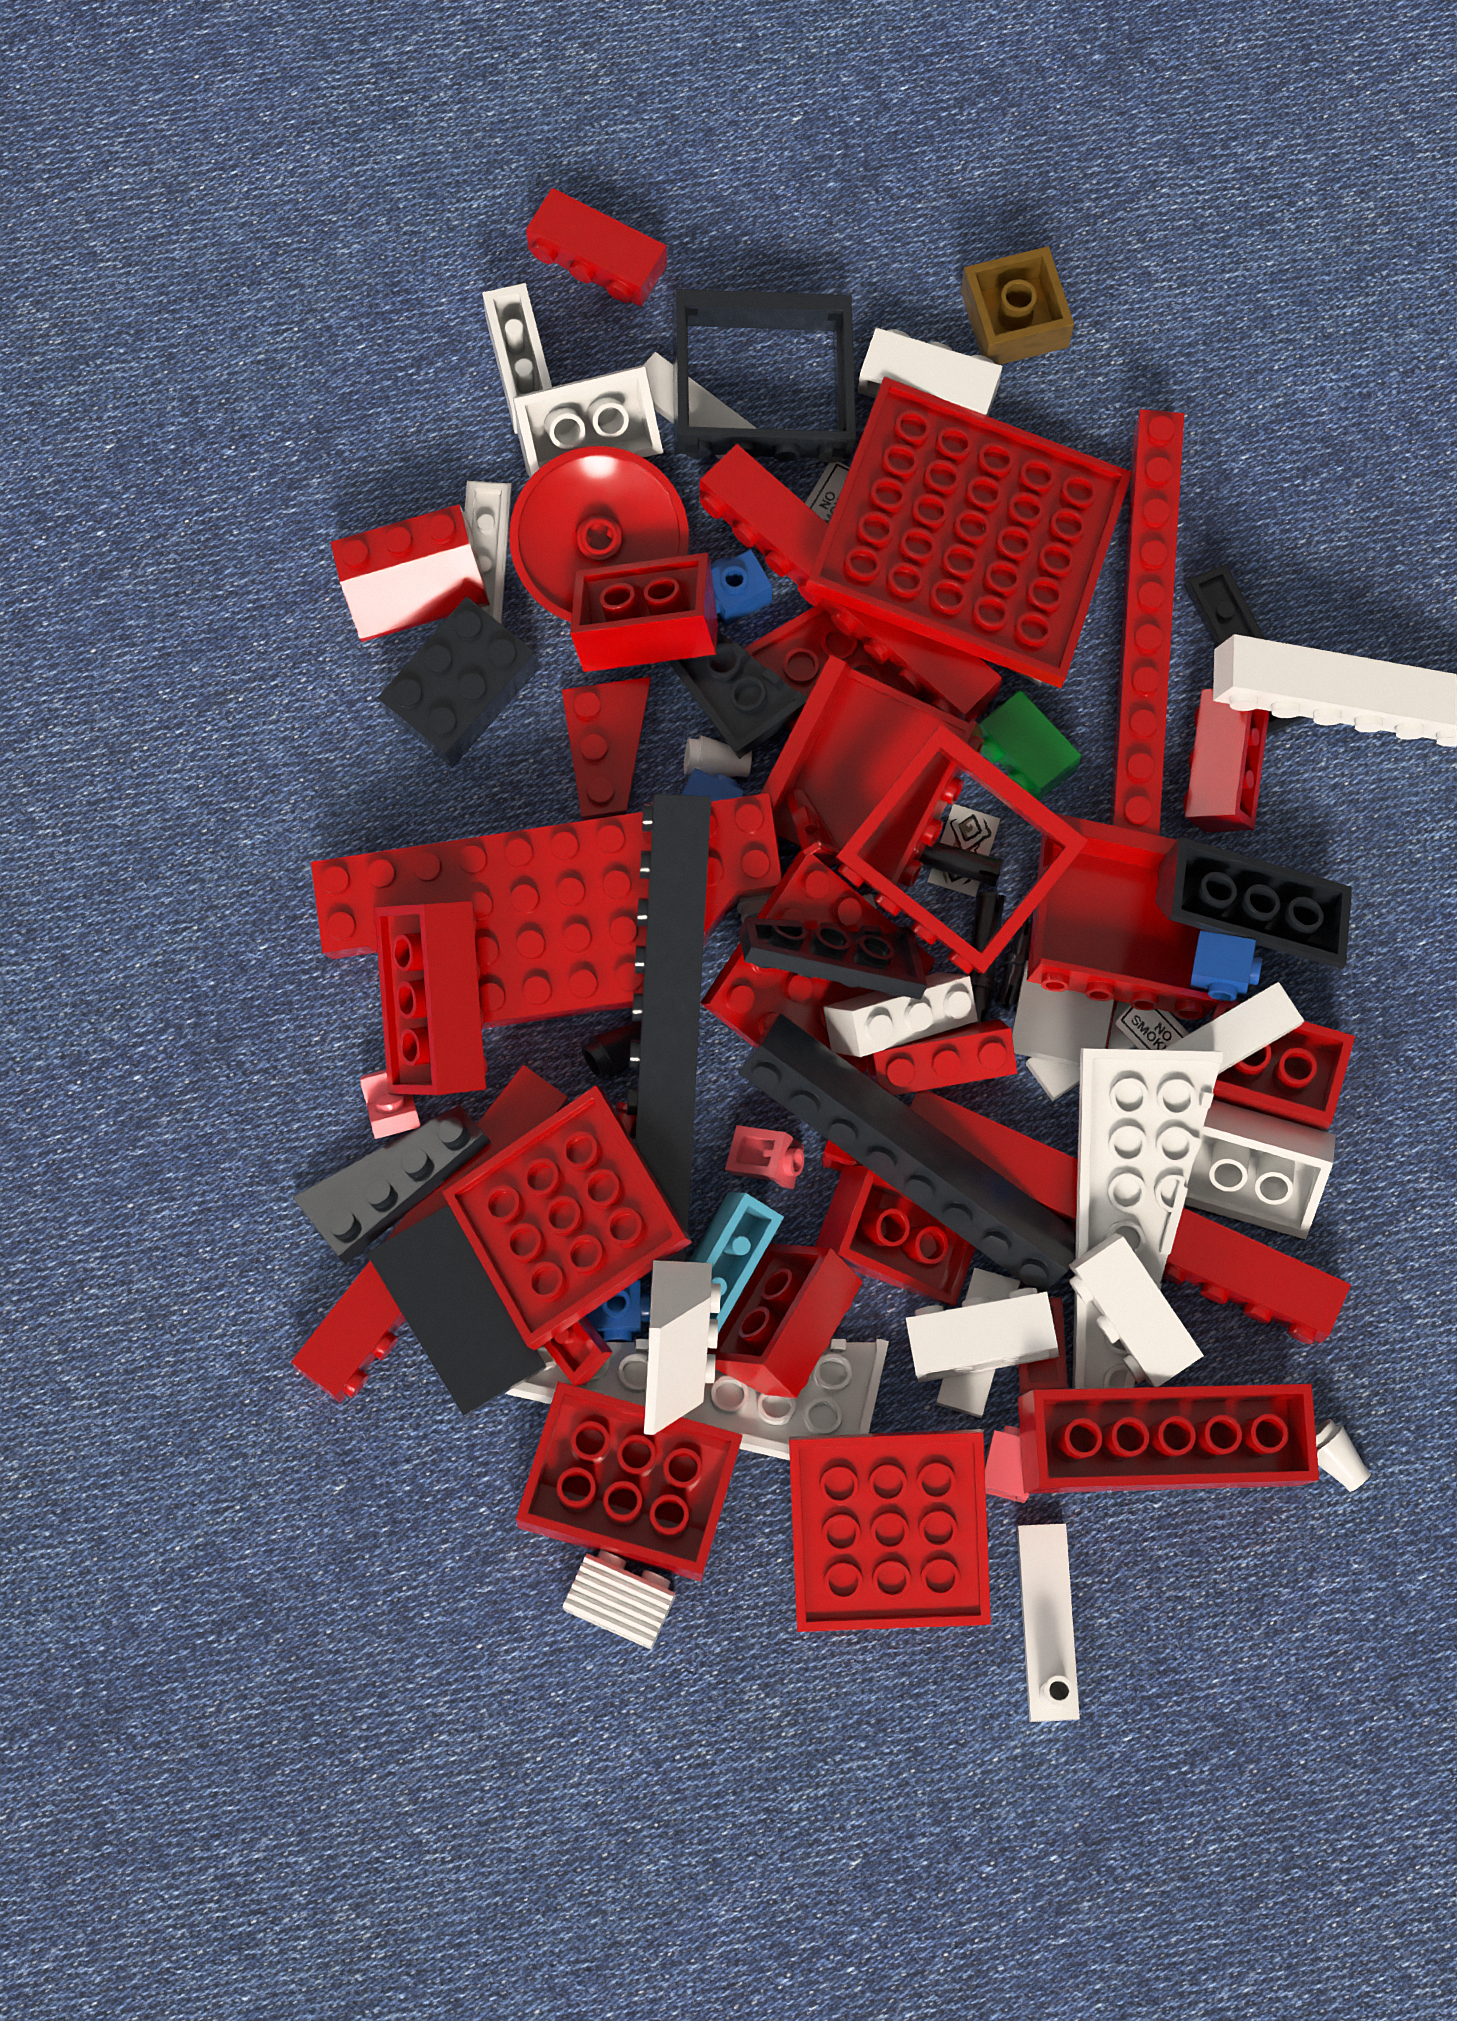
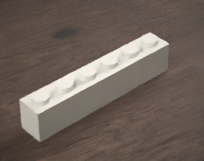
[1213,634,1457,747]

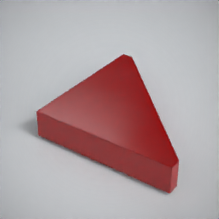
[786,787,840,867]

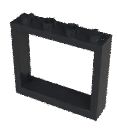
[672,289,856,463]

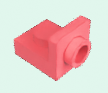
[360,1069,420,1139]
[725,1125,804,1189]

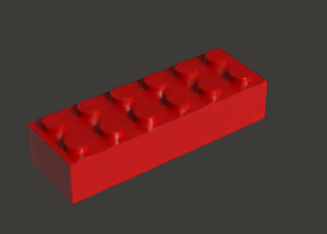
[1018,1384,1319,1494]

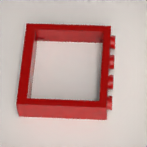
[835,724,1089,975]

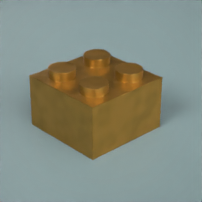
[961,246,1074,365]

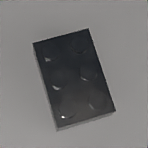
[377,596,541,768]

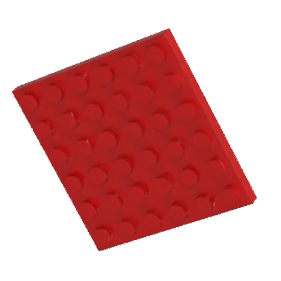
[804,376,1132,688]

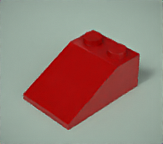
[815,1166,976,1306]

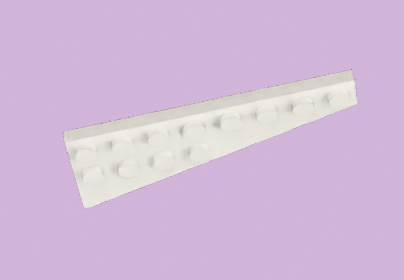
[1072,1048,1223,1389]

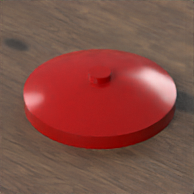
[509,446,689,623]

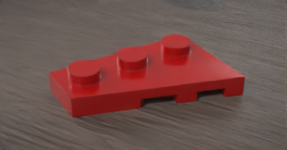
[562,677,651,821]

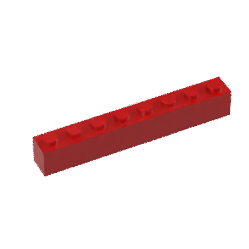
[699,444,1002,723]
[291,1065,569,1404]

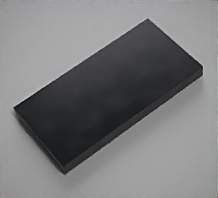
[366,1205,547,1418]

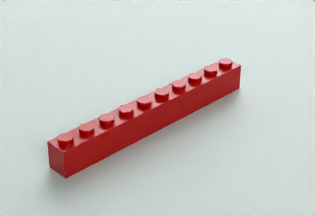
[1109,409,1184,836]
[909,1090,1351,1344]

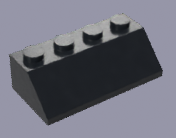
[1155,837,1352,969]

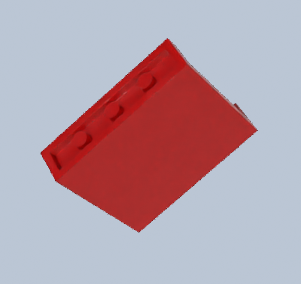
[760,655,984,891]
[1027,813,1219,1020]

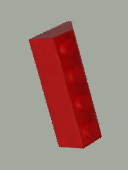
[374,901,487,1095]

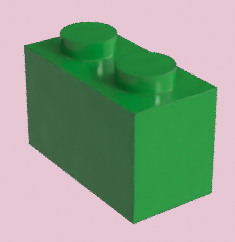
[979,690,1081,801]

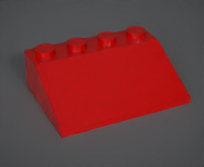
[515,1381,743,1582]

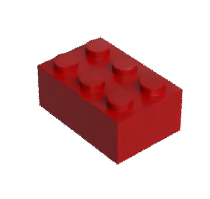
[1208,1000,1355,1132]

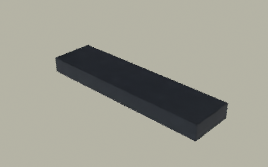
[1184,564,1306,738]

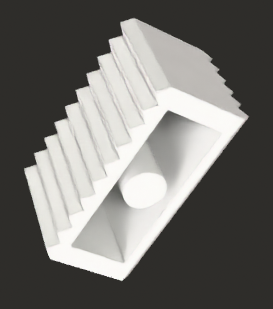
[563,1550,676,1650]

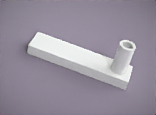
[1017,1524,1080,1722]

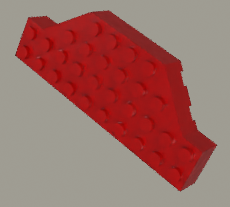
[311,793,783,1029]

